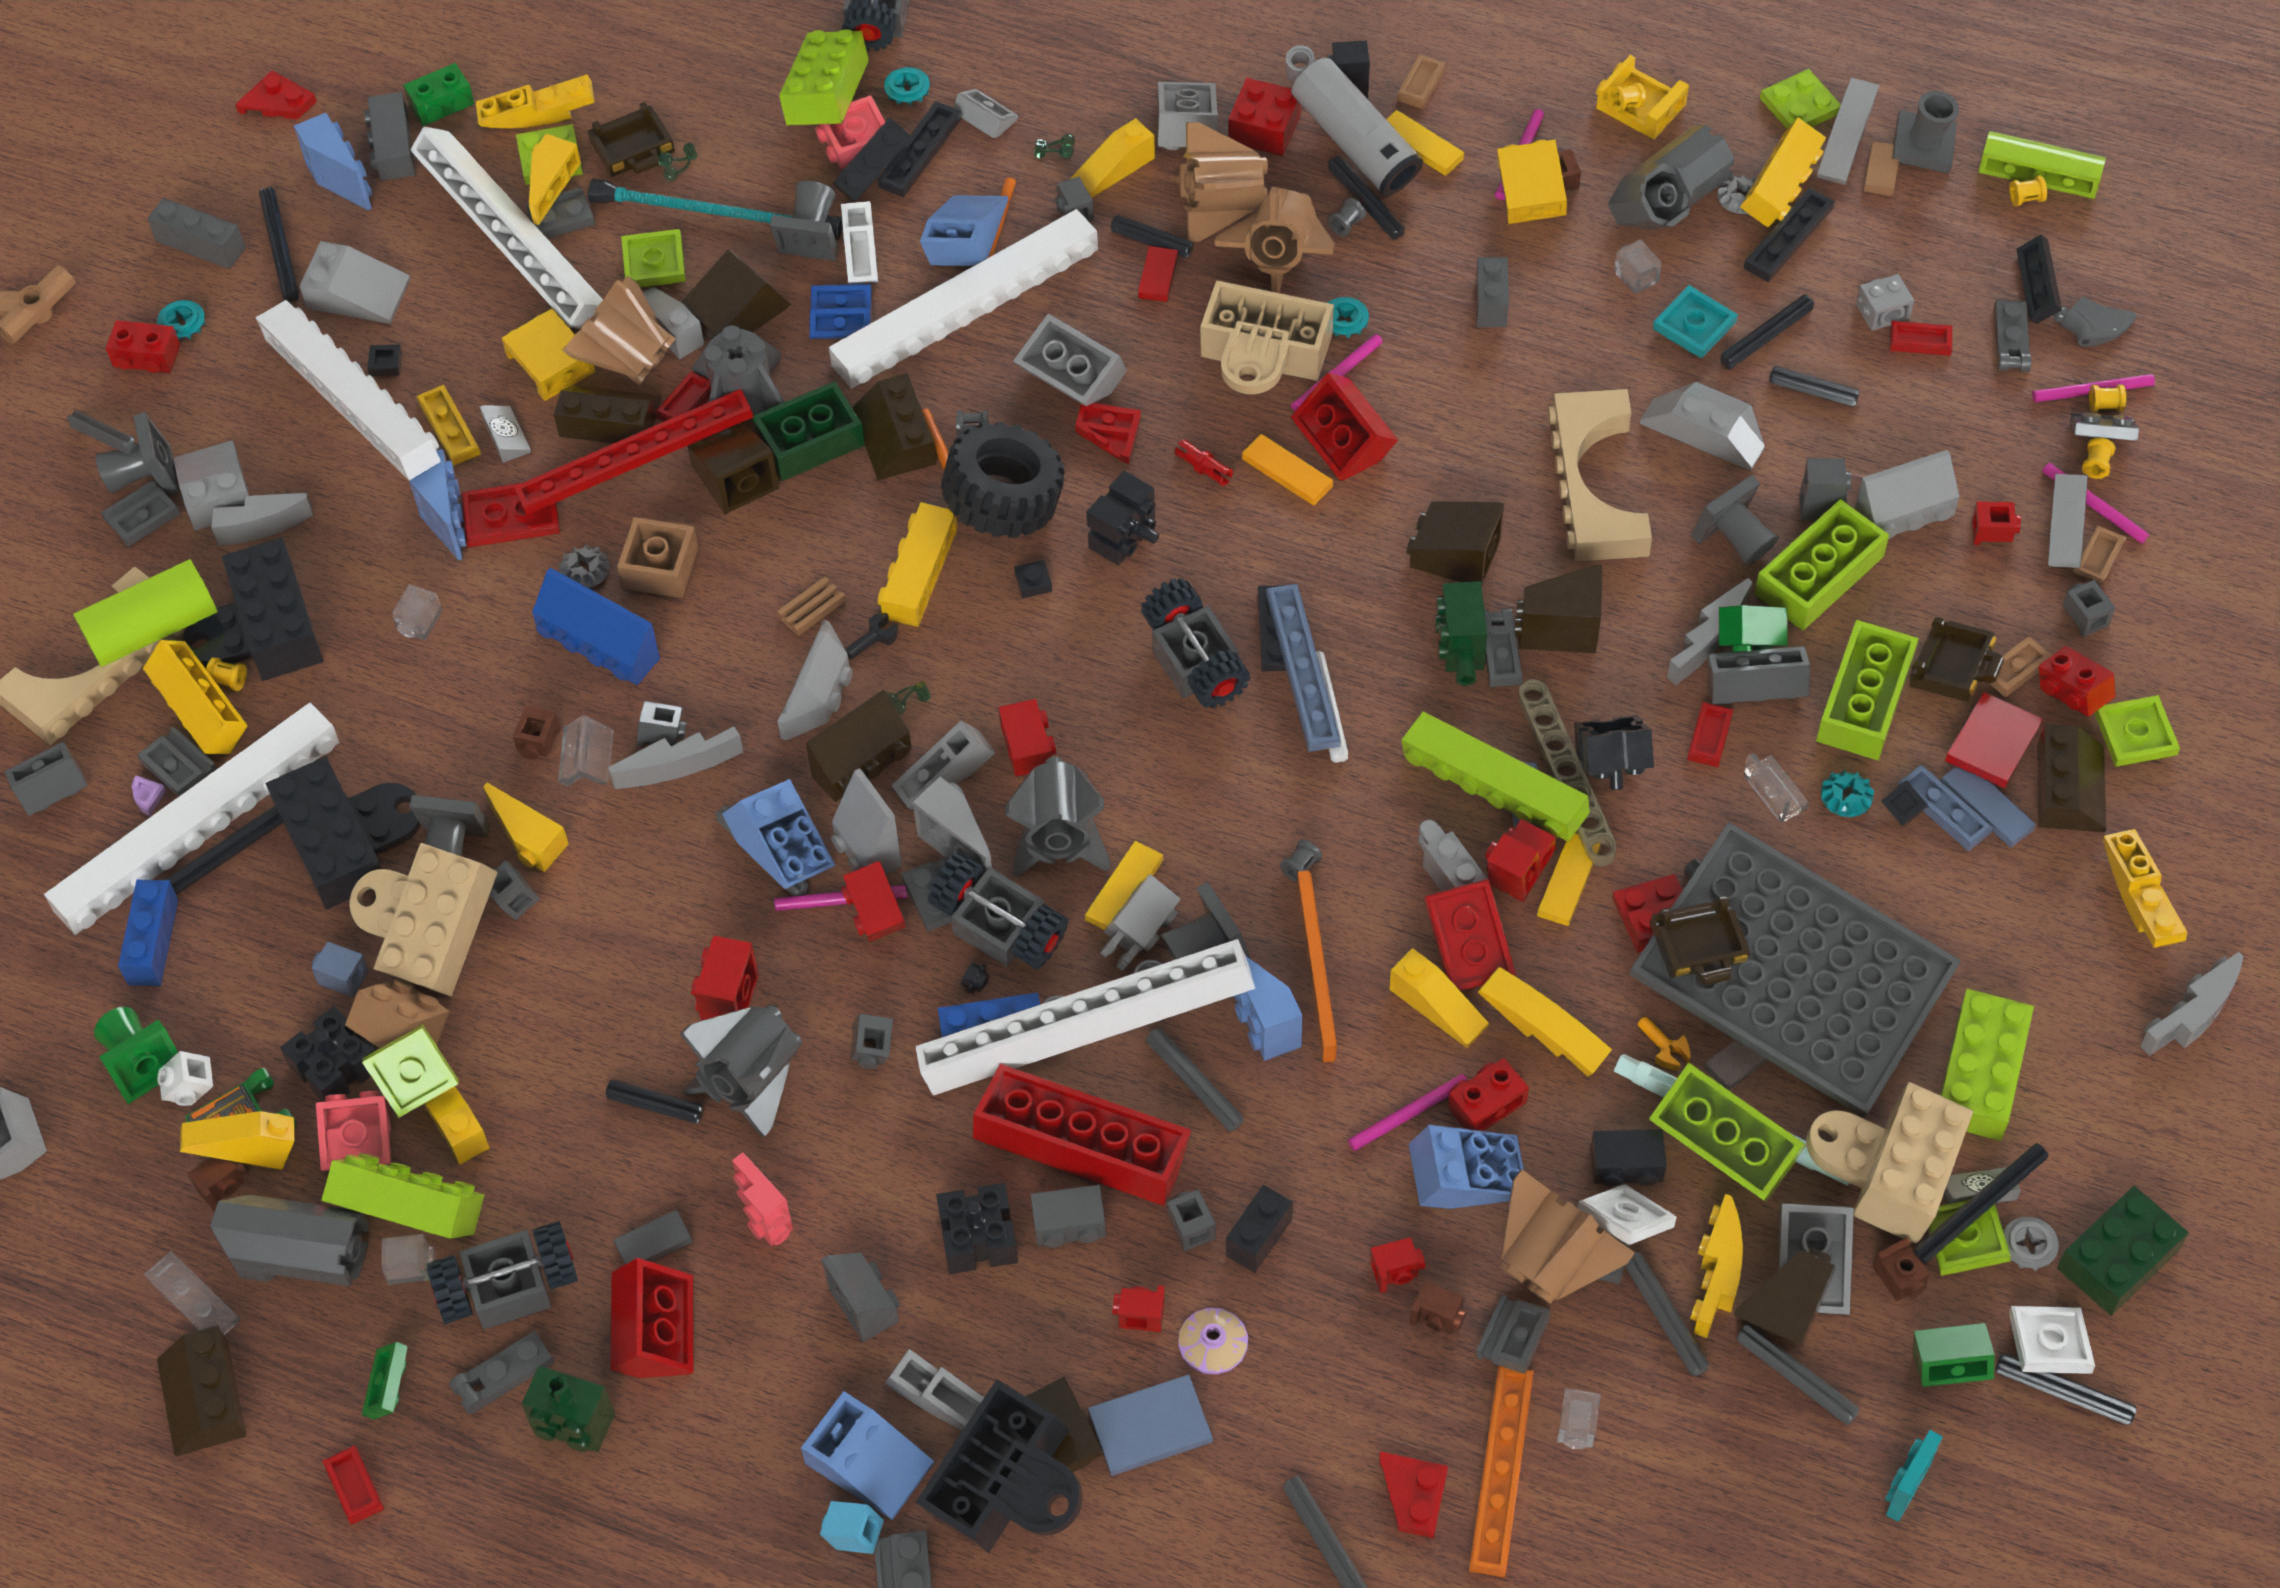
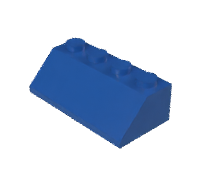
[532,568,660,685]

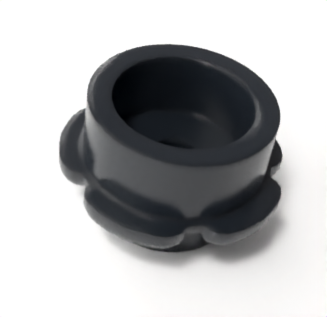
[960,962,990,994]

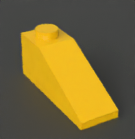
[1069,118,1155,198]
[529,134,581,226]
[483,783,569,872]
[1389,948,1489,1048]
[424,1086,490,1165]
[180,1111,294,1170]

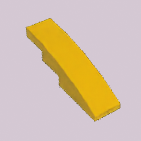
[1478,967,1612,1077]

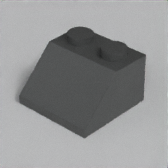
[821,1253,900,1343]

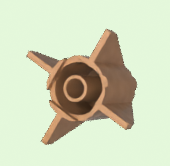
[1171,122,1268,242]
[1215,187,1335,293]
[562,276,676,386]
[1499,1169,1635,1304]

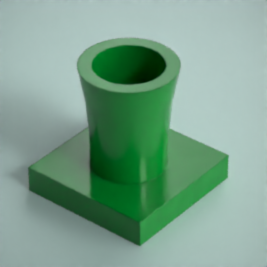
[94,1007,178,1104]

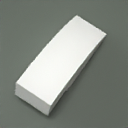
[841,201,878,285]

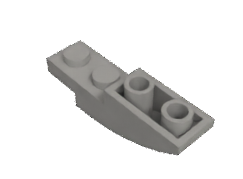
[2140,952,2244,1056]

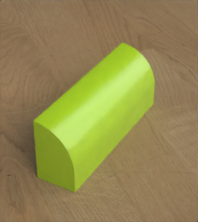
[1978,131,2106,199]
[73,559,218,667]

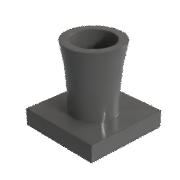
[1892,91,1959,173]
[770,181,839,261]
[96,412,180,496]
[1691,475,1779,566]
[410,795,490,856]
[1160,881,1251,960]

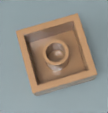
[617,517,699,598]
[345,978,450,1048]

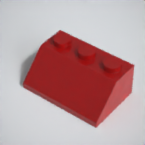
[1290,373,1398,481]
[610,1258,693,1378]

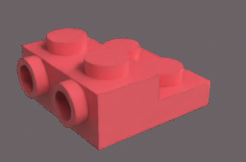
[815,95,885,169]
[316,1091,392,1172]
[732,1152,793,1246]

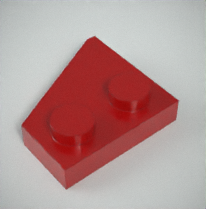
[235,70,317,120]
[1075,403,1142,464]
[1379,1451,1448,1539]

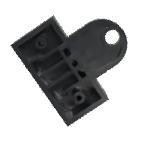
[183,537,324,681]
[265,756,421,910]
[915,1379,1083,1553]

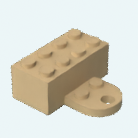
[1200,281,1334,394]
[350,843,498,997]
[1806,1082,1973,1245]

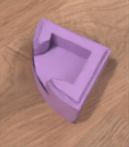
[132,775,166,816]

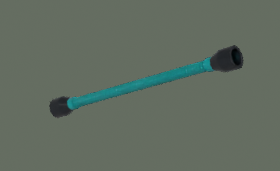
[588,178,843,240]

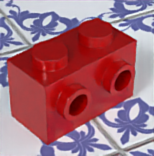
[105,320,181,373]
[2038,646,2116,717]
[998,699,1057,777]
[840,861,906,942]
[1448,1058,1529,1131]

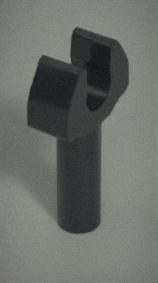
[845,613,899,660]

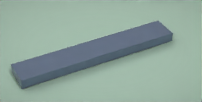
[1266,584,1340,752]

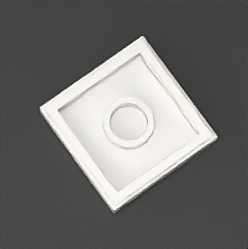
[1577,1184,1677,1245]
[2009,1306,2095,1374]

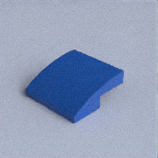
[810,284,872,339]

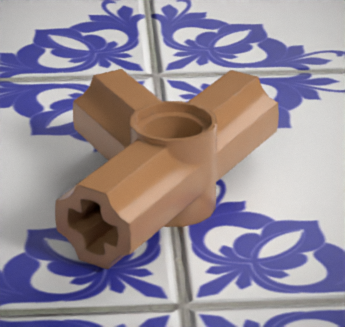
[0,265,76,345]

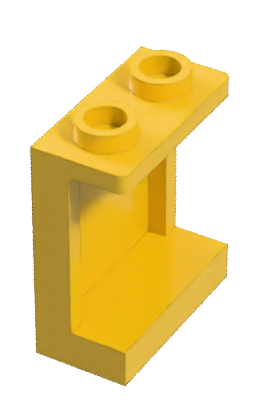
[1596,55,1689,140]
[1497,140,1567,224]
[502,309,596,401]

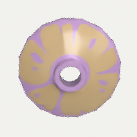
[1178,1308,1248,1375]

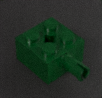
[1435,581,1487,686]
[521,1366,615,1452]

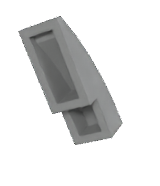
[2048,474,2088,568]
[211,493,313,546]
[884,1349,984,1431]

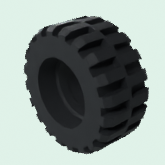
[941,422,1065,538]

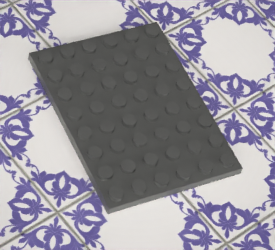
[1628,822,1961,1119]

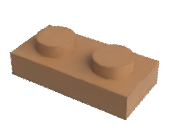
[1983,636,2052,697]

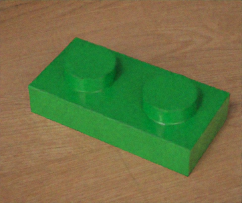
[362,1342,408,1420]

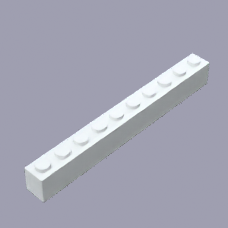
[410,127,603,329]
[829,209,1098,389]
[256,300,441,481]
[44,703,340,935]
[915,939,1255,1096]

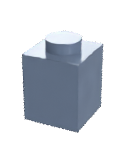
[311,941,369,997]

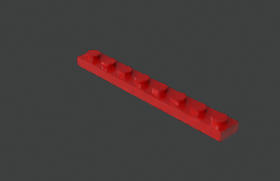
[514,389,754,515]

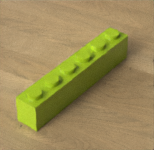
[1402,711,1590,842]

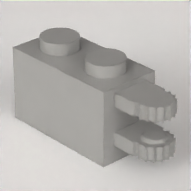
[1418,819,1488,892]
[1100,874,1181,970]

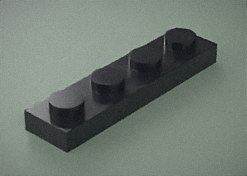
[878,101,961,197]
[1744,188,1835,282]

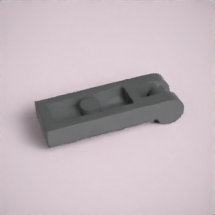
[1994,300,2031,372]
[1485,608,1522,687]
[449,1331,554,1414]

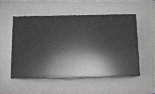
[614,1210,692,1264]

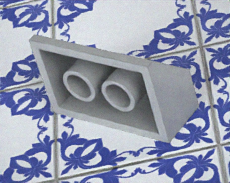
[1013,313,1127,406]
[1855,450,1959,539]

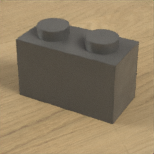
[1476,257,1509,327]
[1799,458,1851,521]
[4,741,88,816]
[1031,1185,1106,1248]

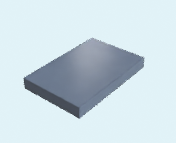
[1088,1375,1213,1476]

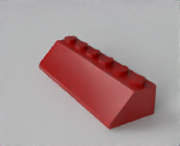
[973,1064,1191,1206]

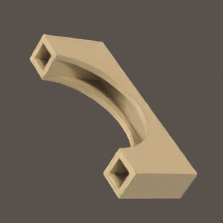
[1548,389,1652,561]
[0,566,185,745]

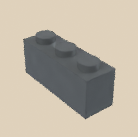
[364,92,415,181]
[147,198,246,269]
[1708,646,1810,704]

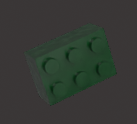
[752,381,865,481]
[2057,1186,2189,1316]

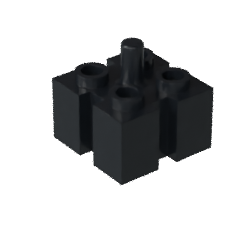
[1086,470,1159,566]
[1574,715,1654,790]
[280,1006,376,1102]
[936,1183,1018,1274]

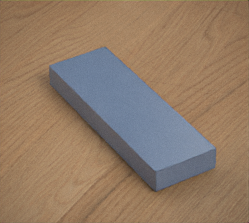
[1897,764,1993,851]
[1941,767,2036,848]

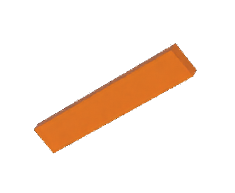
[1297,870,1337,1063]
[1469,1365,1534,1577]

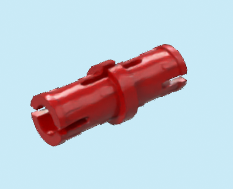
[1174,439,1233,486]

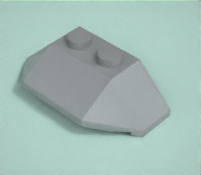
[1640,382,1765,471]
[777,620,853,740]

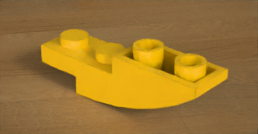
[476,74,595,129]
[2103,829,2187,948]
[1690,1194,1743,1338]

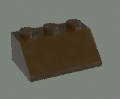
[852,373,936,481]
[554,385,662,443]
[806,690,912,802]
[2037,724,2106,832]
[157,1325,246,1457]

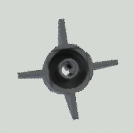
[692,325,785,415]
[1005,757,1110,877]
[680,1005,802,1137]

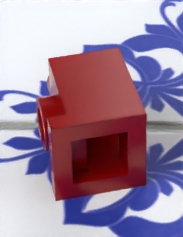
[1971,501,2021,545]
[1369,1237,1425,1293]
[1112,1285,1165,1333]

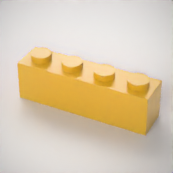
[1740,118,1826,228]
[877,502,958,627]
[143,640,247,754]

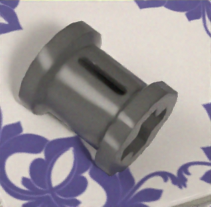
[1327,198,1366,237]
[956,410,989,437]
[1280,839,1322,882]

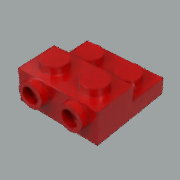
[1612,874,1683,953]

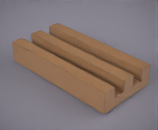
[777,576,846,636]

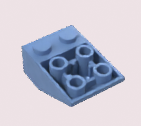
[294,113,372,210]
[920,195,1008,266]
[409,449,467,560]
[722,779,836,889]
[1234,956,1302,1061]
[1408,1125,1524,1209]
[801,1391,934,1520]

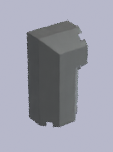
[1607,125,1735,230]
[210,1195,369,1286]

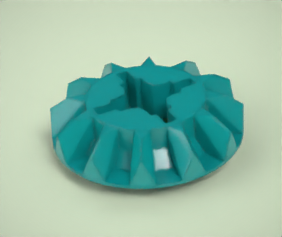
[884,67,930,106]
[1328,297,1369,339]
[157,300,206,341]
[1821,769,1874,817]

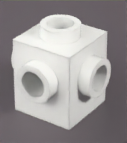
[157,1051,213,1106]

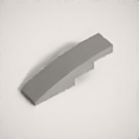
[1817,78,1879,185]
[1667,578,1752,686]
[608,726,744,789]

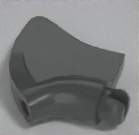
[2054,296,2137,347]

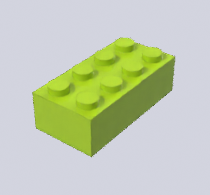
[779,29,869,125]
[1754,499,1889,631]
[1816,620,1919,761]
[1940,989,2034,1141]
[1649,1063,1807,1202]
[321,1153,485,1239]

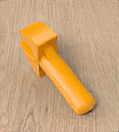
[1637,1017,1690,1071]

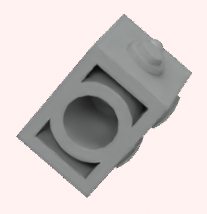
[1856,274,1914,331]

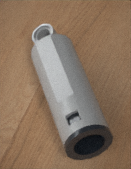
[1286,45,1423,197]

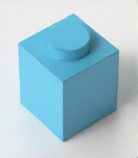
[820,1501,884,1554]

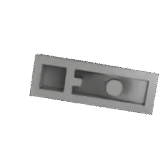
[643,287,704,359]
[891,721,996,810]

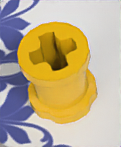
[1607,82,1646,112]
[2009,175,2047,207]
[2088,385,2126,412]
[2082,437,2116,479]
[206,657,247,692]

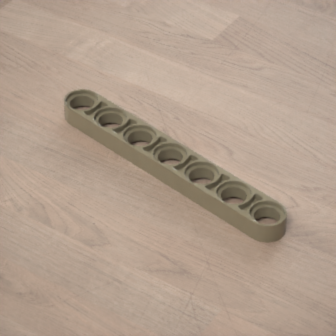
[1519,679,1616,867]

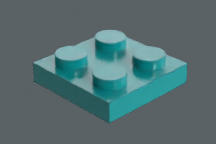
[1652,285,1738,359]
[1885,1430,1943,1522]

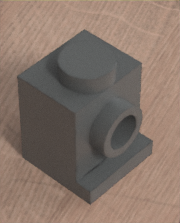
[1055,177,1094,222]
[2063,580,2115,638]
[637,701,687,747]
[490,861,540,920]
[850,1014,893,1069]
[1167,1189,1216,1251]

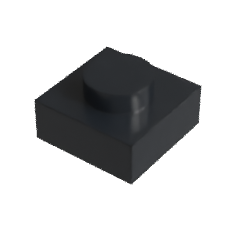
[367,344,402,376]
[1014,560,1052,599]
[1881,780,1929,827]

